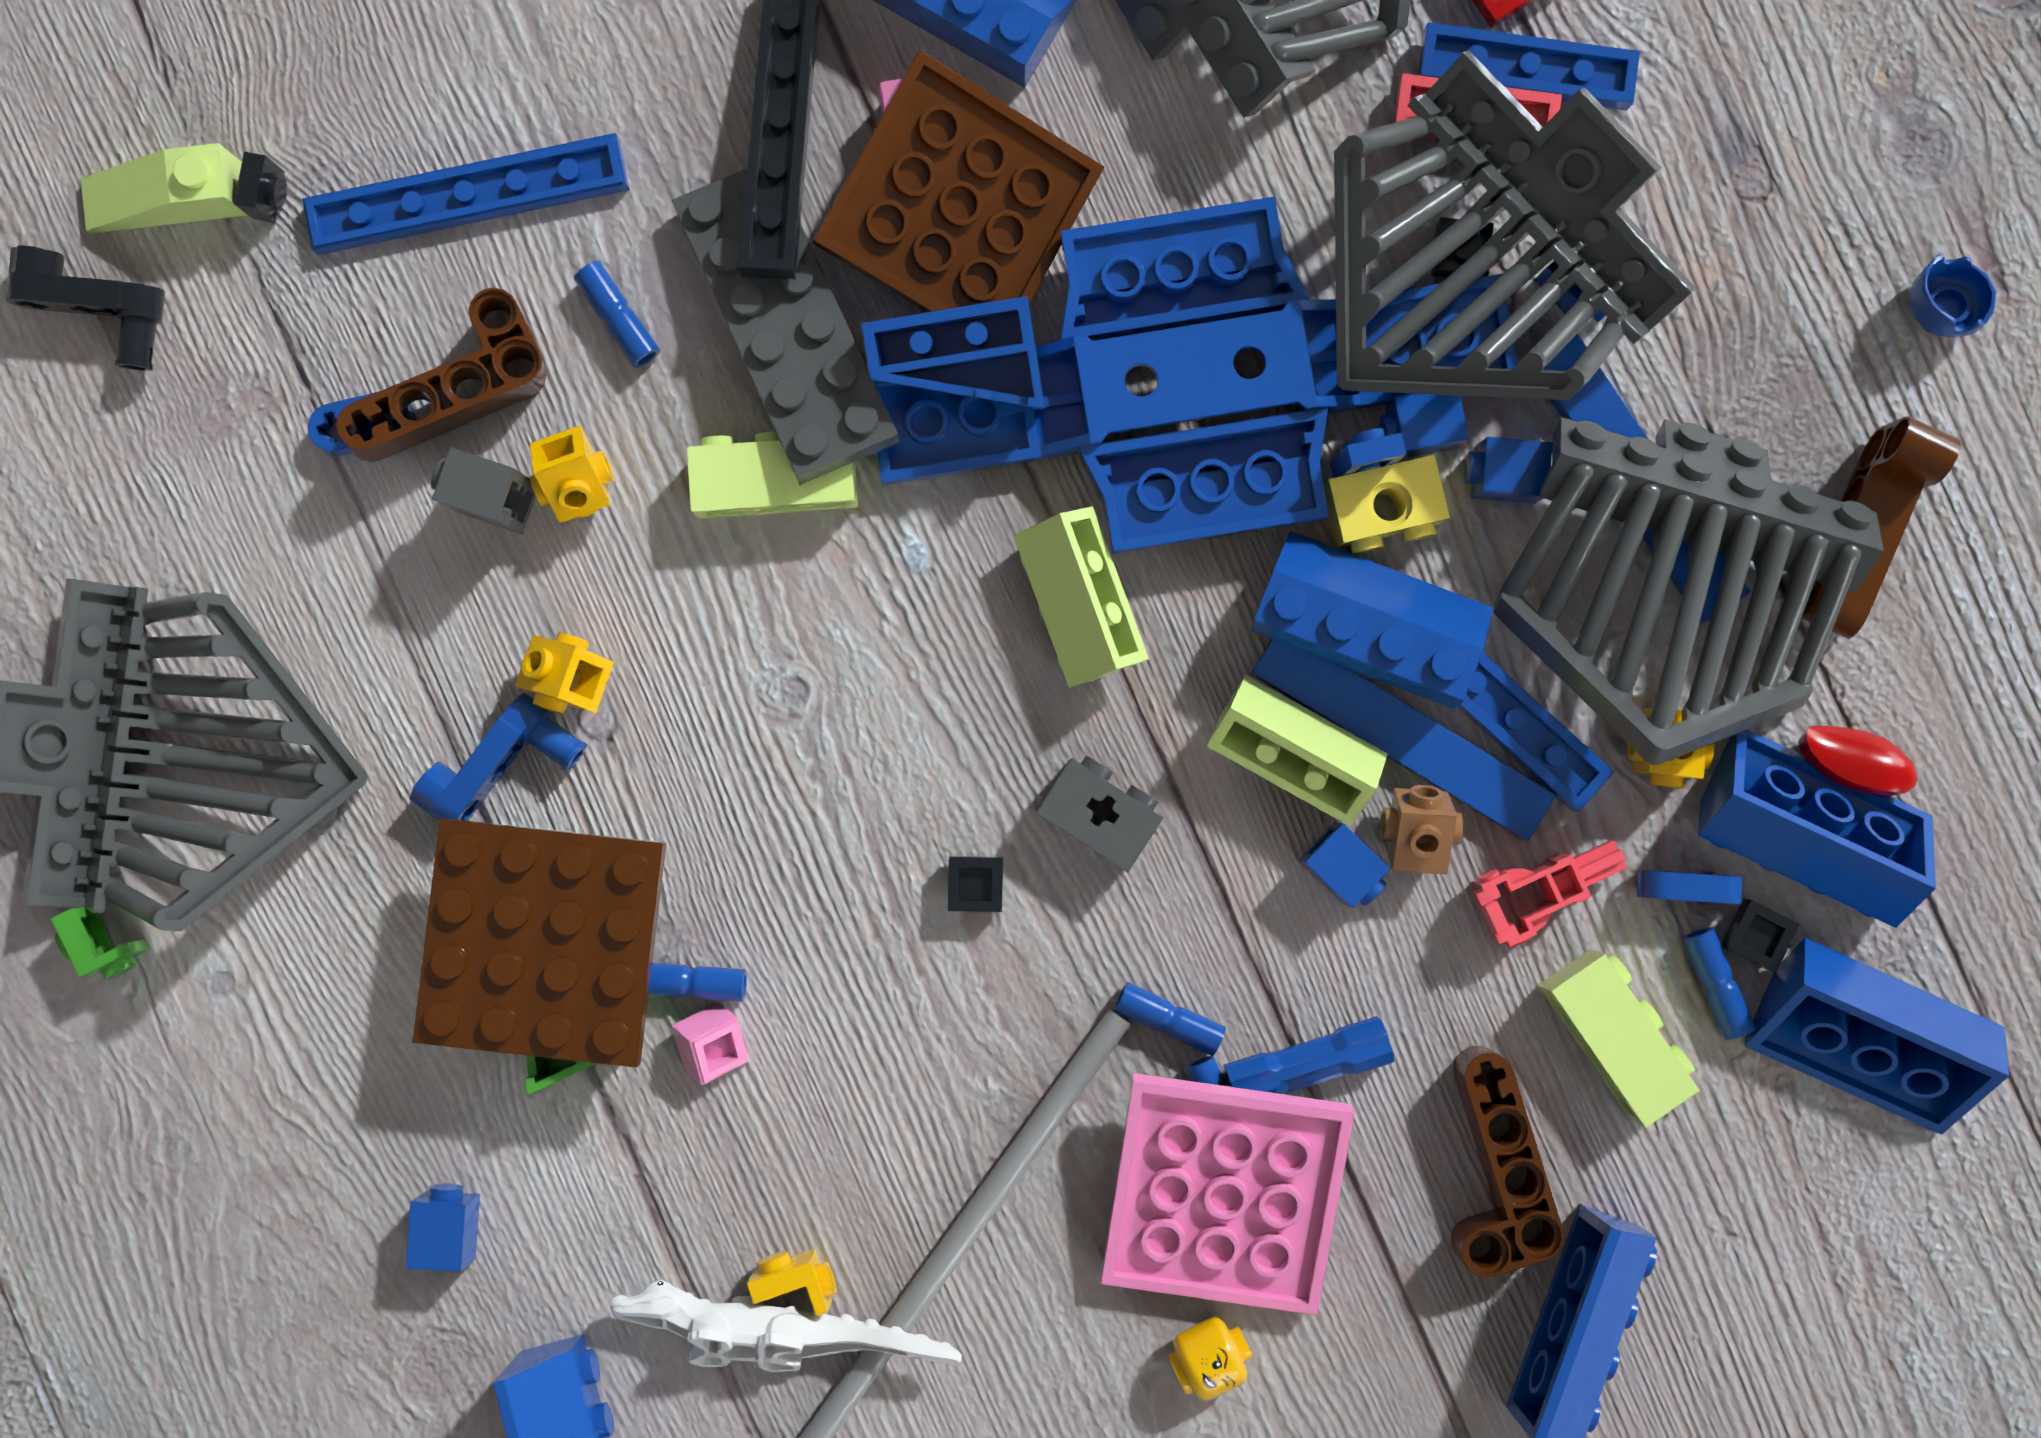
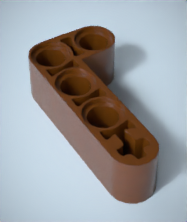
[336,288,547,462]
[1801,417,1961,639]
[1450,1046,1564,1278]

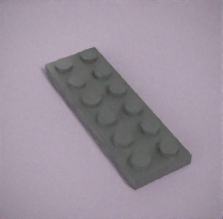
[672,169,900,485]

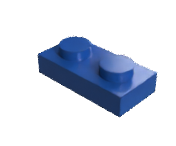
[1330,428,1407,478]

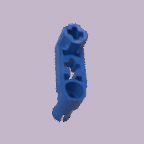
[409,693,588,821]

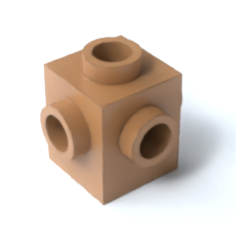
[1380,785,1463,875]

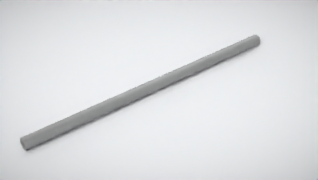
[799,1008,1131,1438]

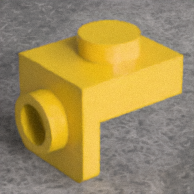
[747,1249,837,1316]

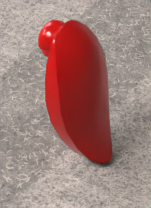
[1798,726,1917,795]

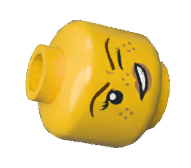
[1168,1317,1253,1401]

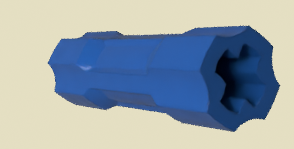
[1223,1016,1395,1094]

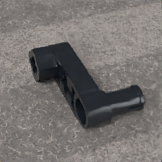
[6,245,165,371]

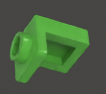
[51,907,150,980]

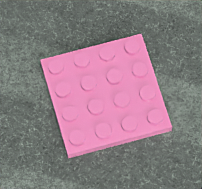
[1101,1073,1355,1315]

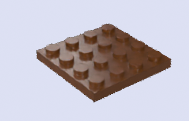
[812,49,1104,313]
[412,818,666,1068]

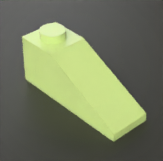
[81,143,247,234]

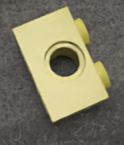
[1324,454,1450,554]

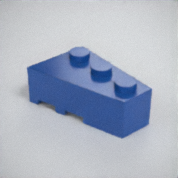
[861,296,1045,410]

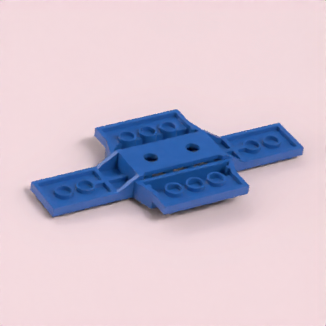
[873,196,1518,554]

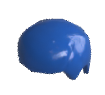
[1908,254,1997,338]

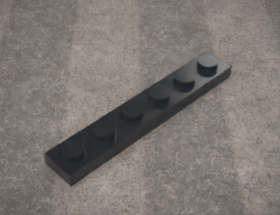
[738,0,820,279]

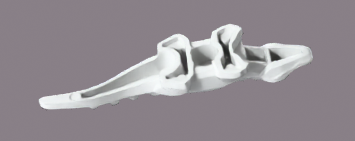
[610,1280,962,1372]

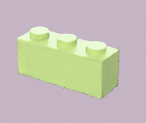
[687,432,859,519]
[1013,506,1149,688]
[1207,674,1388,826]
[1537,949,1700,1128]

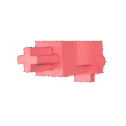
[1470,839,1627,949]

